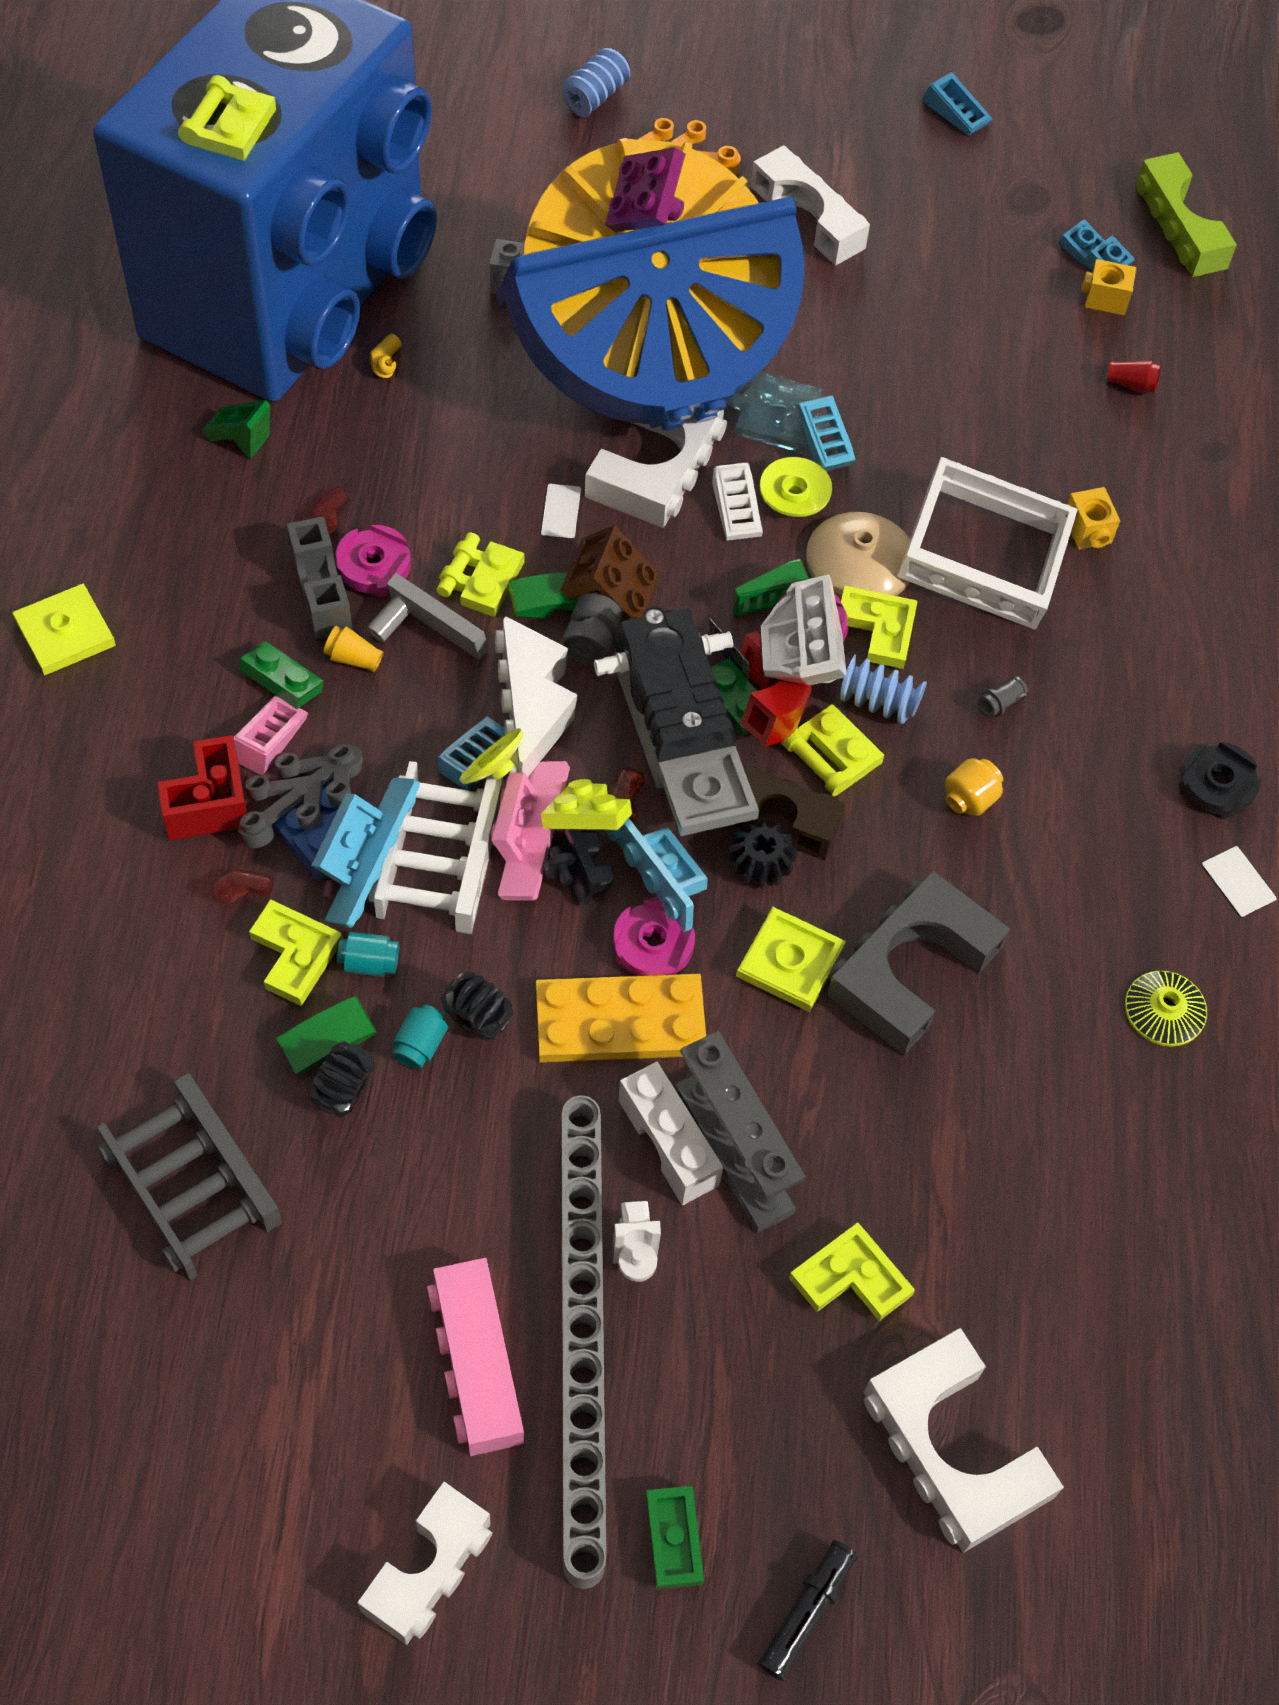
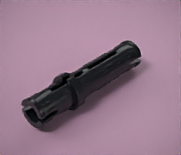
[757,1540,859,1681]

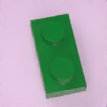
[239,641,324,709]
[711,658,757,737]
[646,1486,704,1590]

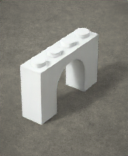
[585,410,727,528]
[864,1328,1064,1553]

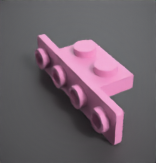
[491,761,570,900]

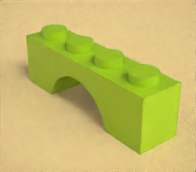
[1135,152,1237,277]

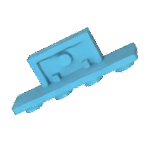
[311,778,420,928]
[605,818,708,932]

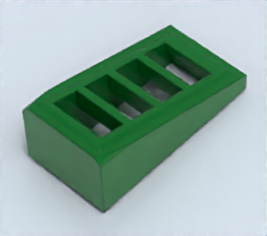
[732,559,808,617]

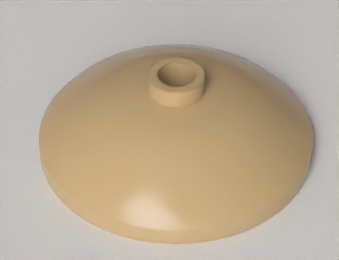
[806,512,910,600]

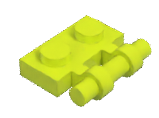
[436,532,524,617]

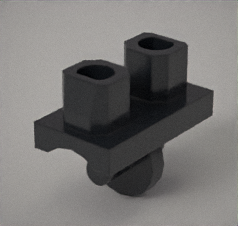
[543,829,615,906]

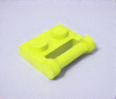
[178,75,276,161]
[781,704,884,796]

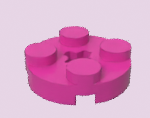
[336,525,411,597]
[613,899,695,976]

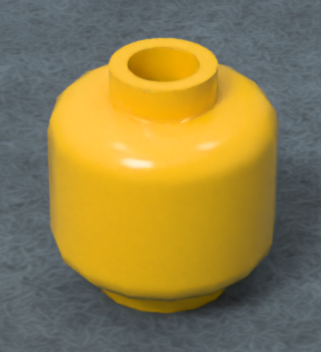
[944,758,1003,816]

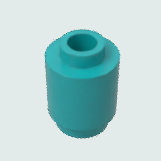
[337,931,399,977]
[391,1005,448,1070]

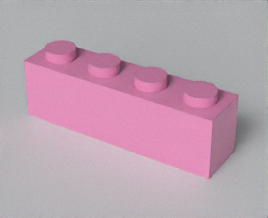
[427,1258,524,1456]

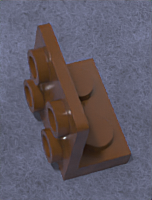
[560,525,659,621]

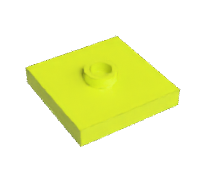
[12,583,116,676]
[736,907,846,1012]

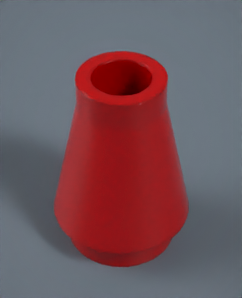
[1107,360,1161,395]

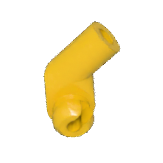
[369,333,402,378]

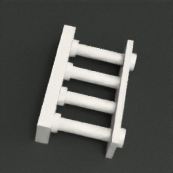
[369,761,503,934]

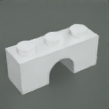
[618,1062,723,1206]
[358,1482,492,1646]

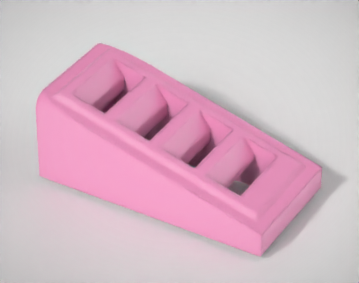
[234,696,308,775]

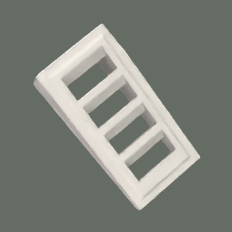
[712,463,763,541]

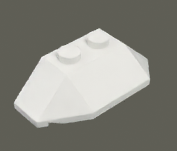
[761,574,847,686]

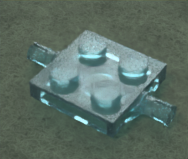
[726,372,831,453]

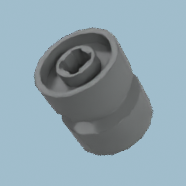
[561,593,623,665]

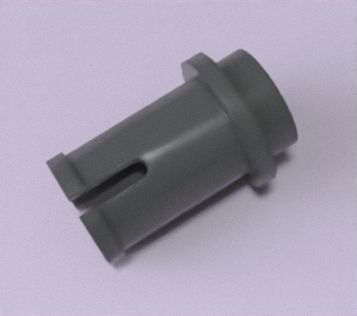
[978,676,1028,717]

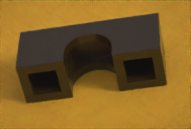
[730,765,846,861]

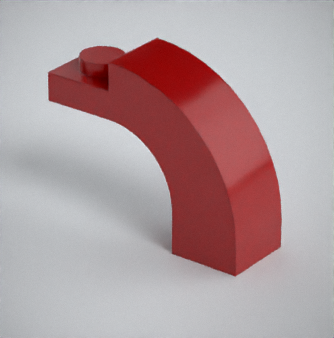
[740,631,812,747]

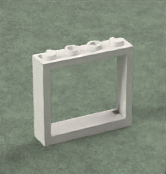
[897,457,1078,630]

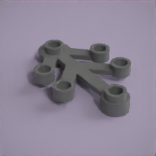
[238,744,363,848]

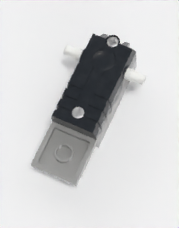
[594,606,759,836]

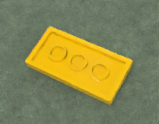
[536,974,706,1063]

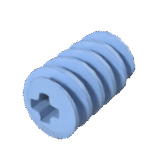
[562,48,630,118]
[840,654,927,724]

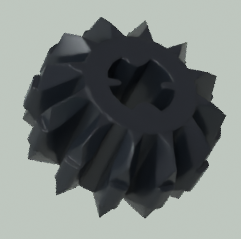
[728,819,797,890]
[440,971,514,1041]
[310,1041,374,1118]

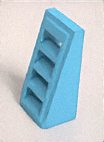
[798,395,856,471]

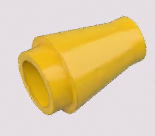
[323,626,384,672]

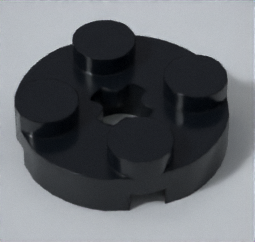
[1179,742,1261,819]

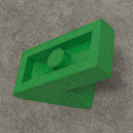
[202,400,270,459]

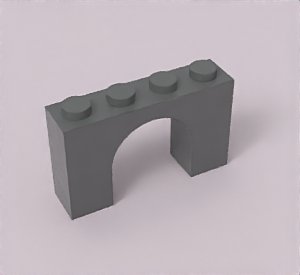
[827,871,1011,1056]

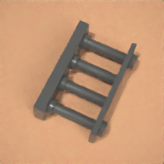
[675,1031,806,1233]
[96,1073,282,1280]

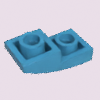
[1058,219,1135,271]

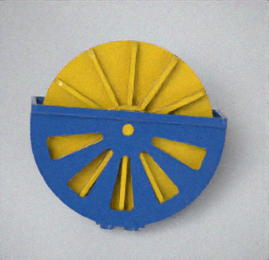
[496,138,804,431]

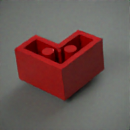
[158,735,247,841]

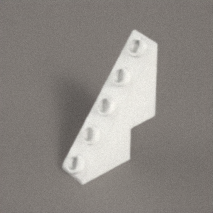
[495,617,577,778]

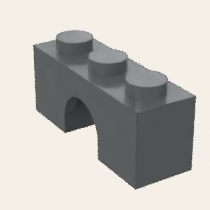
[286,516,352,640]

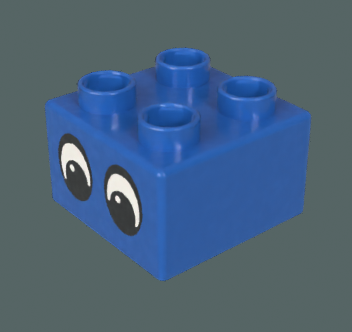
[93,0,437,402]

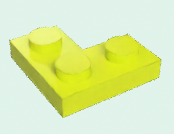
[841,585,918,669]
[541,779,632,830]
[249,899,343,1006]
[789,1223,915,1321]

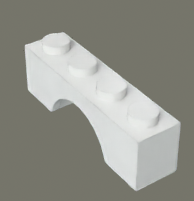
[750,145,870,266]

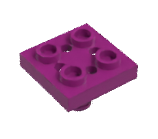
[605,147,686,232]

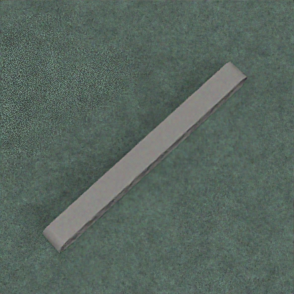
[561,1095,606,1589]

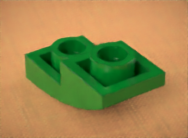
[508,573,579,619]
[276,996,377,1076]

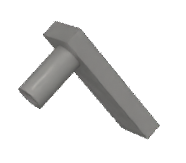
[366,573,488,660]

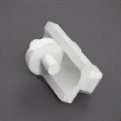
[612,1201,661,1282]

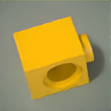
[1081,259,1137,315]
[1065,487,1120,550]

